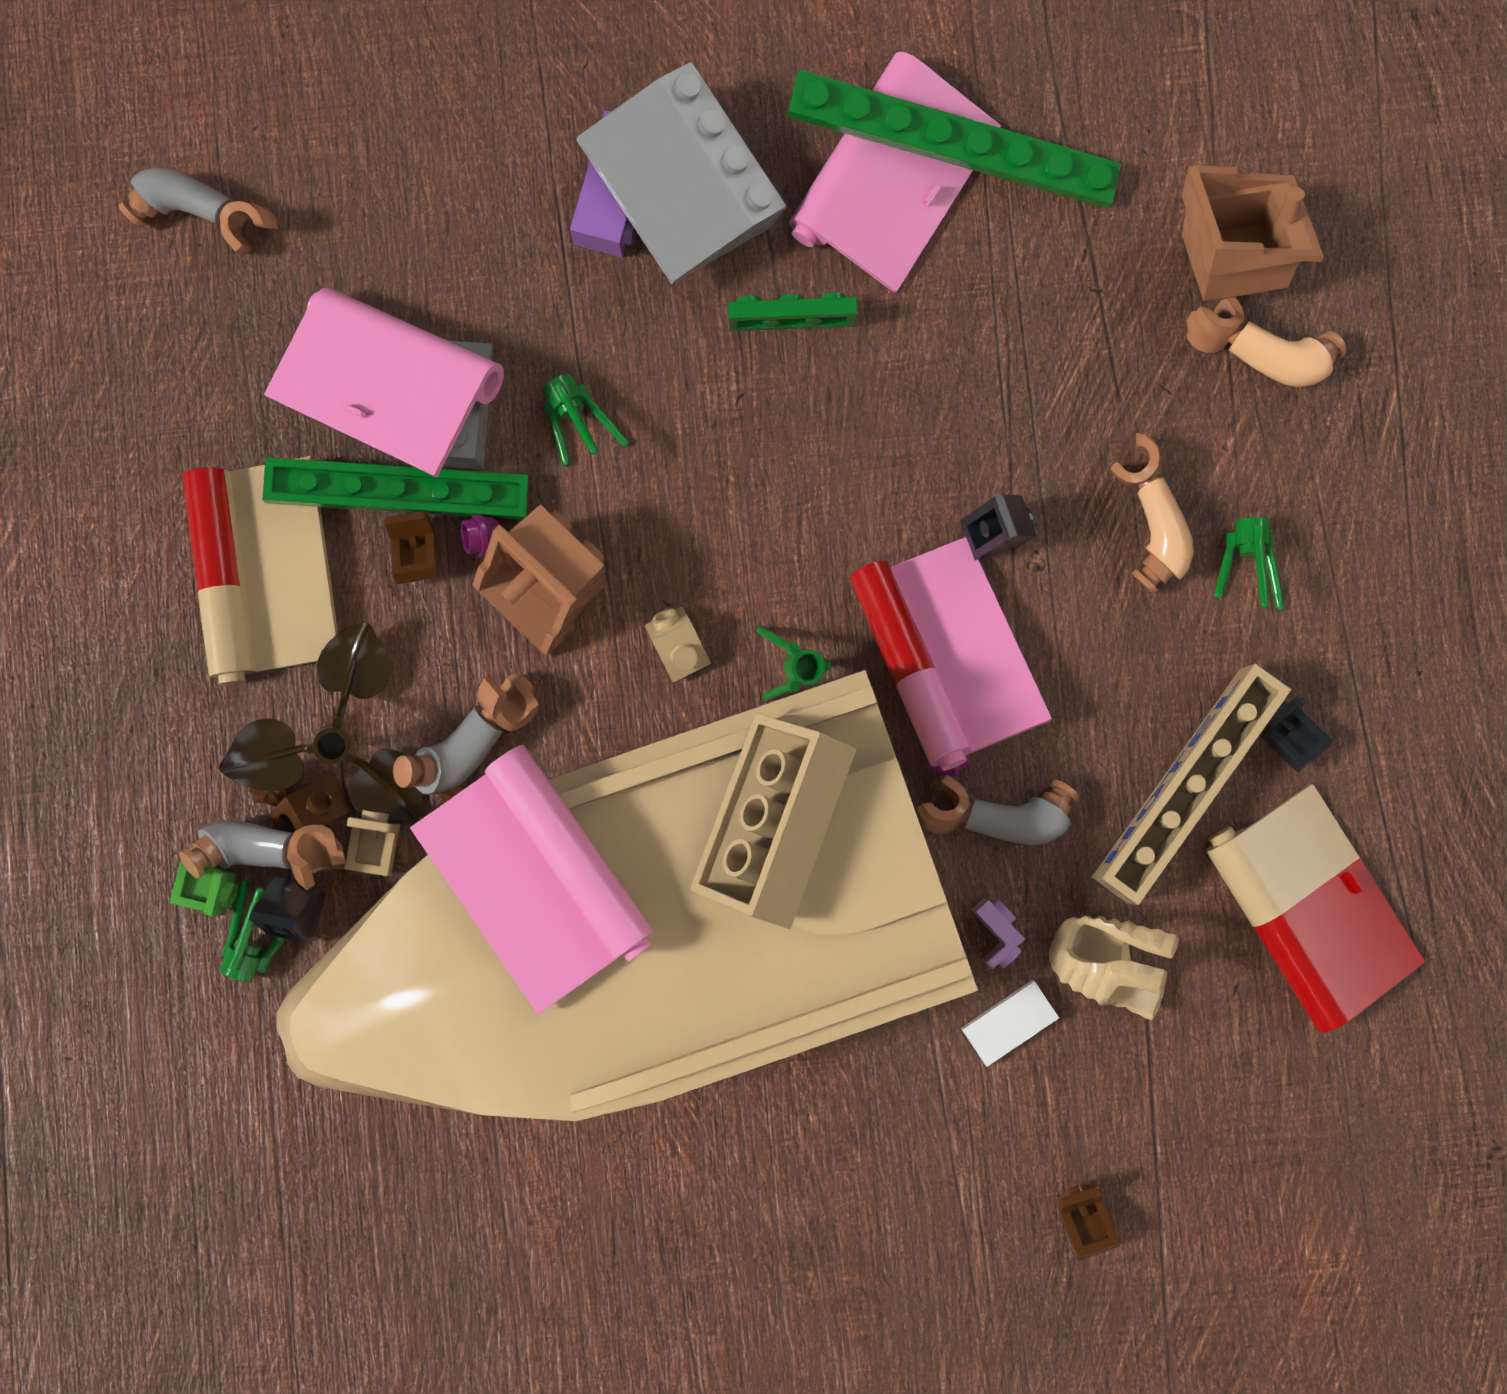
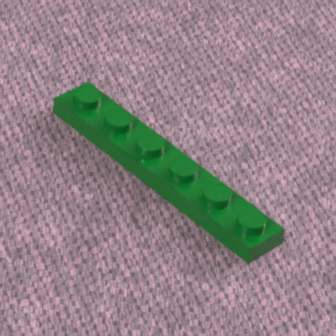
[262,457,529,520]

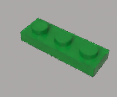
[728,292,857,331]

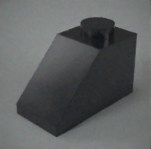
[960,494,1037,560]
[249,873,326,945]

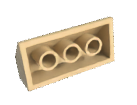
[690,713,857,929]

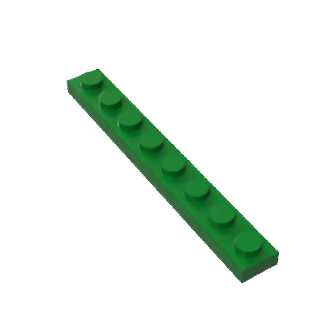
[786,69,1122,209]

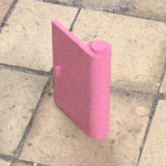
[789,52,1001,293]
[264,287,504,477]
[410,745,654,1015]

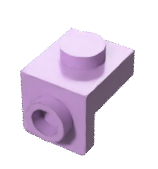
[971,898,1025,969]

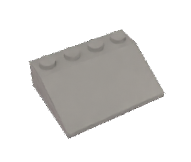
[576,62,787,284]

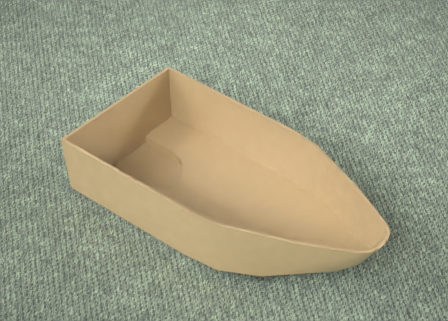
[277,670,978,1121]

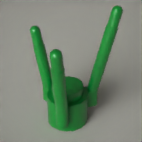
[542,374,629,466]
[1214,517,1284,611]
[756,626,831,701]
[219,879,286,983]

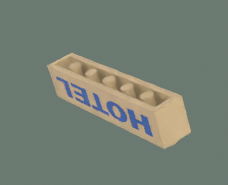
[1092,664,1292,905]

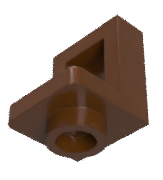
[385,511,439,584]
[1058,1184,1121,1261]

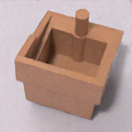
[1182,165,1324,302]
[473,504,605,657]

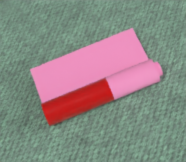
[849,537,1052,771]

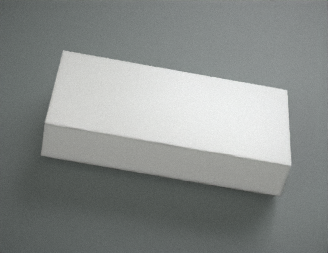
[961,980,1059,1067]

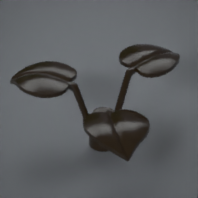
[219,622,423,822]

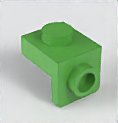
[169,861,238,916]

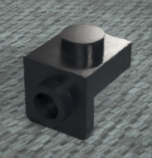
[1261,695,1333,773]

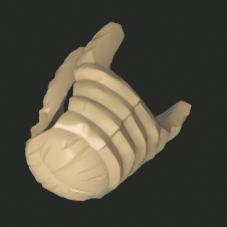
[1049,915,1179,1020]

